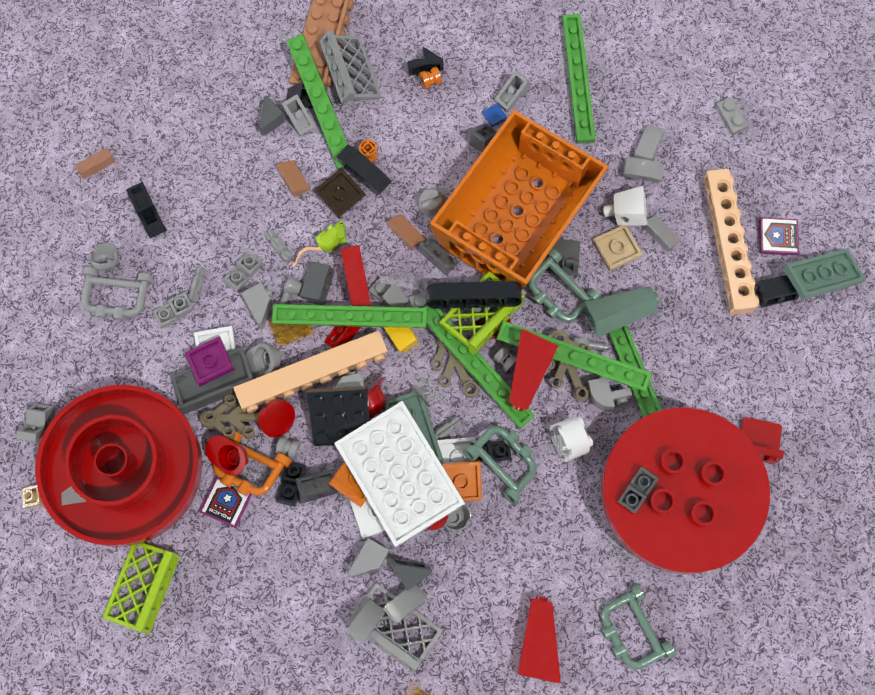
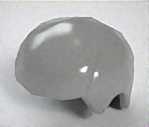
[89,243,119,271]
[444,504,472,532]

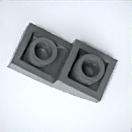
[618,466,659,514]

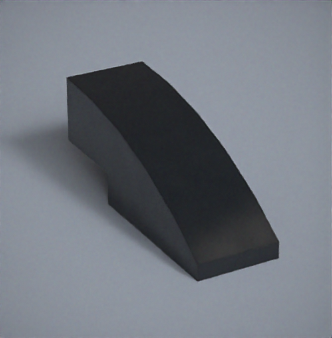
[335,144,392,195]
[126,182,167,239]

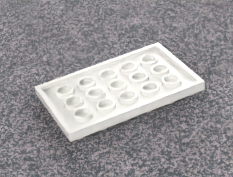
[334,401,465,547]

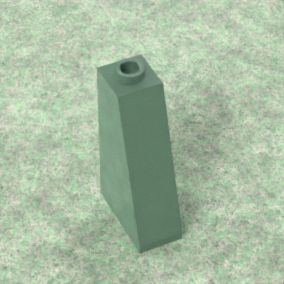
[584,286,659,337]

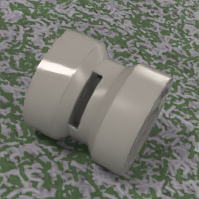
[493,346,517,373]
[275,436,301,461]

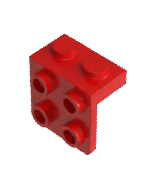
[741,417,784,464]

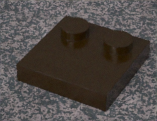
[314,168,366,218]

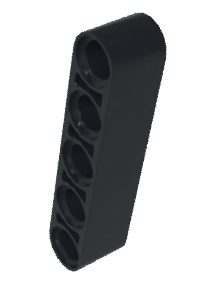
[426,281,522,309]

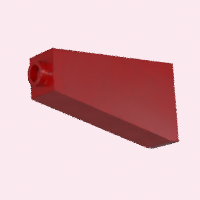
[341,245,371,307]
[509,329,559,412]
[517,596,561,683]

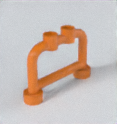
[213,431,292,496]

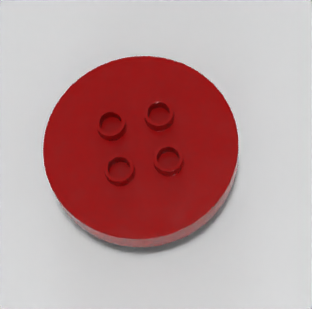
[35,385,202,547]
[601,407,770,574]

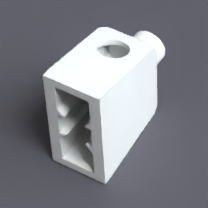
[604,186,647,226]

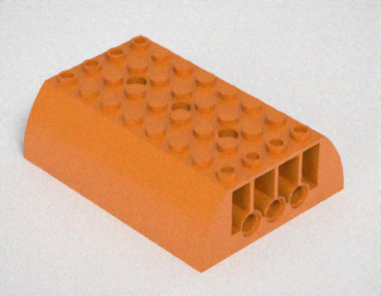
[430,110,609,289]

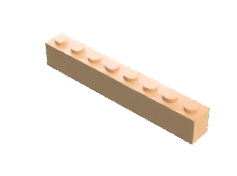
[233,330,388,413]

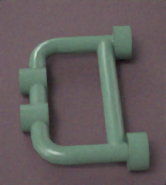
[528,248,602,323]
[463,426,537,504]
[601,584,676,670]

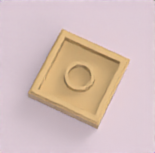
[592,226,643,271]

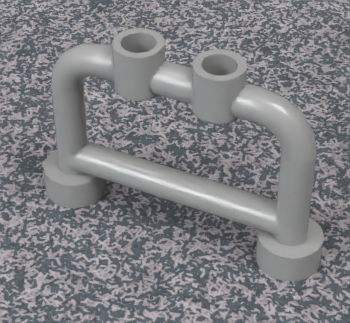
[81,266,154,321]

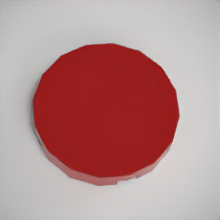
[258,399,295,438]

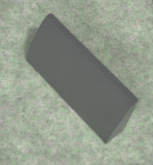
[171,347,255,414]

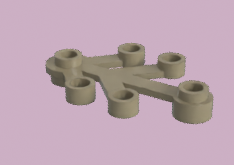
[547,330,593,402]
[431,337,478,398]
[200,394,260,440]

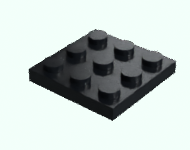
[307,386,371,446]

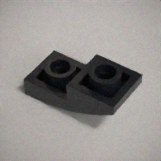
[470,441,512,463]
[276,462,306,507]

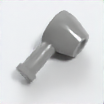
[279,275,303,305]
[571,337,607,352]

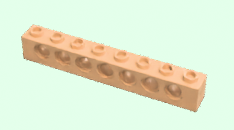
[704,169,759,315]

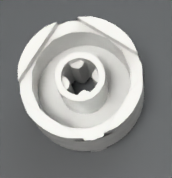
[550,416,593,462]

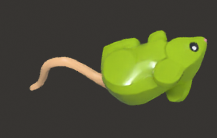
[292,220,347,267]

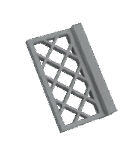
[319,31,382,103]
[347,583,443,673]

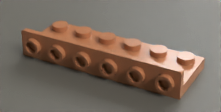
[289,0,354,90]

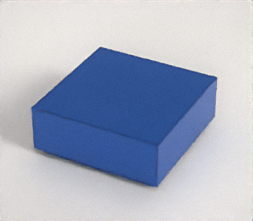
[482,103,507,128]

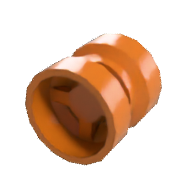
[419,67,442,89]
[359,140,378,163]

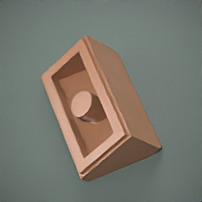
[75,148,116,179]
[276,160,311,197]
[387,214,426,251]

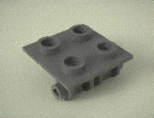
[543,239,581,276]

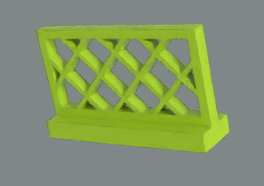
[439,272,525,355]
[102,543,180,634]

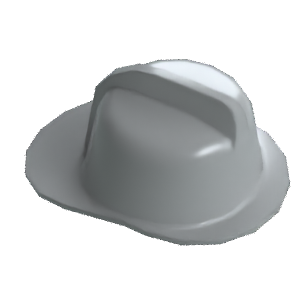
[417,187,448,218]
[246,343,284,378]

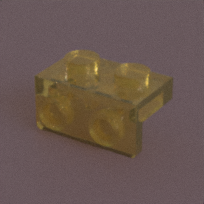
[269,319,314,347]

